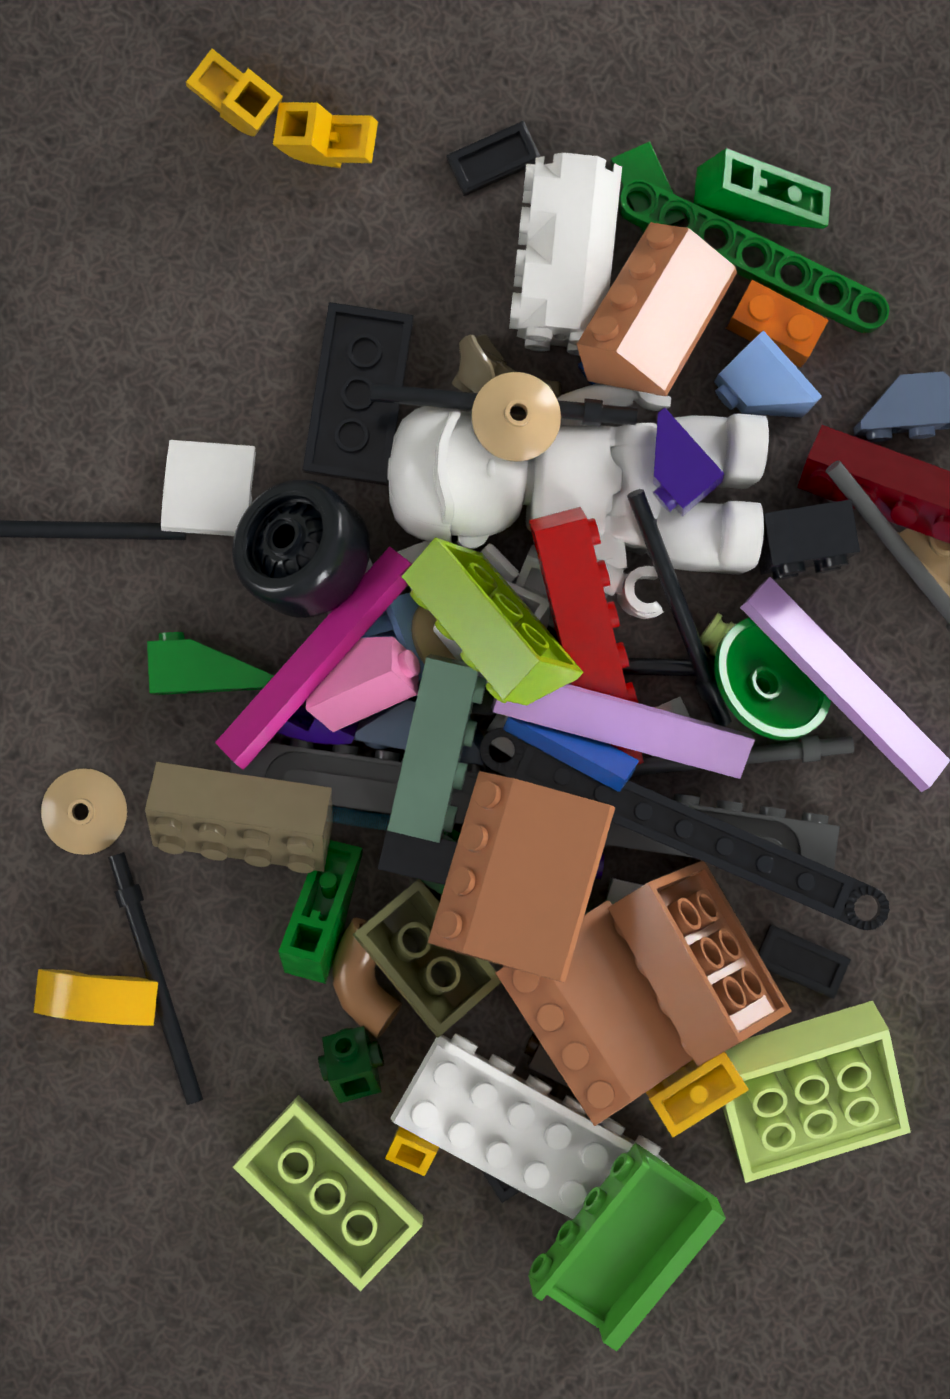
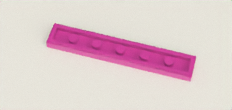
[215,546,412,770]

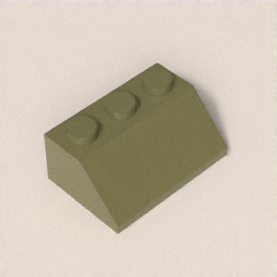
[352,879,501,1038]

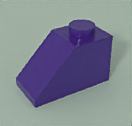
[653,407,724,517]

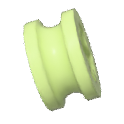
[700,613,736,656]

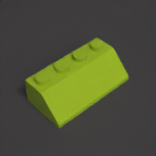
[401,537,584,706]

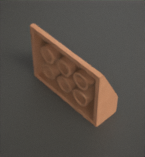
[428,771,615,983]
[607,861,792,1066]
[495,900,693,1126]

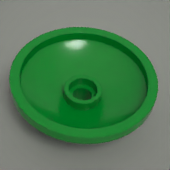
[714,618,831,740]

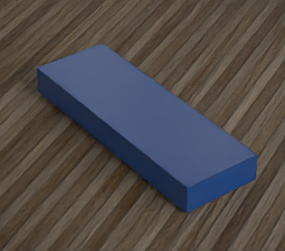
[503,716,639,792]

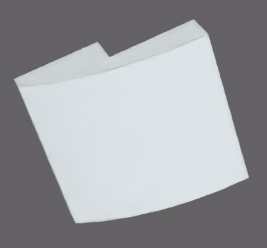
[161,440,256,536]

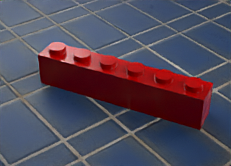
[529,507,644,765]

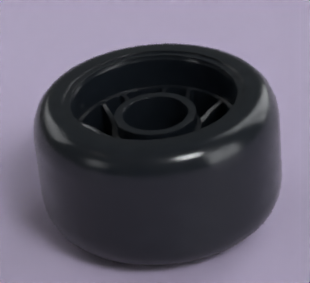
[232,480,370,618]

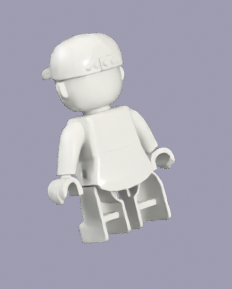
[387,383,769,619]

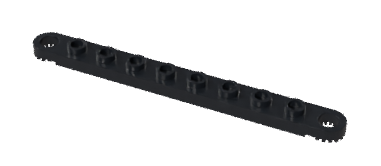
[480,728,890,931]

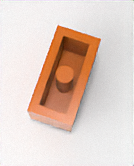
[726,280,828,368]

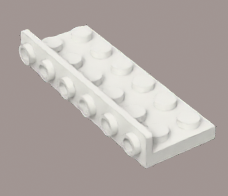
[390,1033,669,1219]

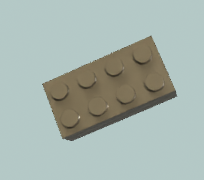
[145,762,333,873]

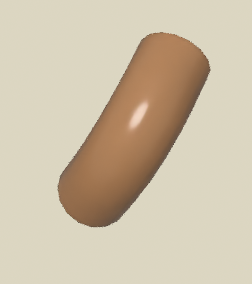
[332,918,402,1039]

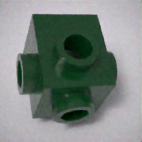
[318,1026,384,1103]

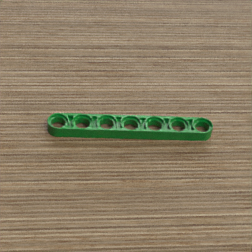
[618,179,889,333]

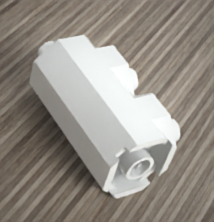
[509,153,622,355]

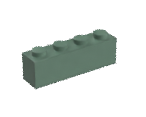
[387,654,487,843]

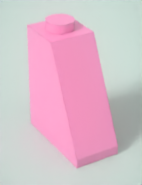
[306,636,421,732]

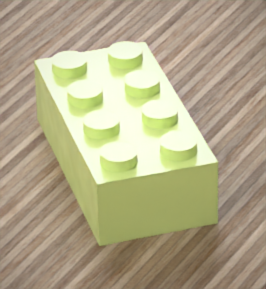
[233,1095,423,1292]

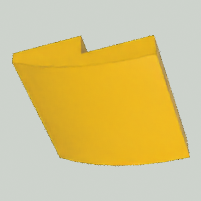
[646,1052,749,1137]

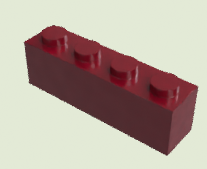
[797,425,950,544]

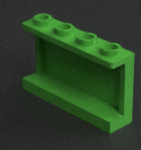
[528,1143,726,1351]

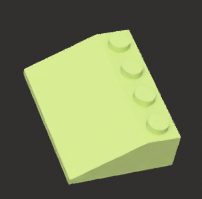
[722,1000,911,1183]

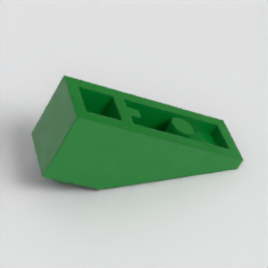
[694,148,831,229]
[147,632,274,695]
[278,840,363,984]

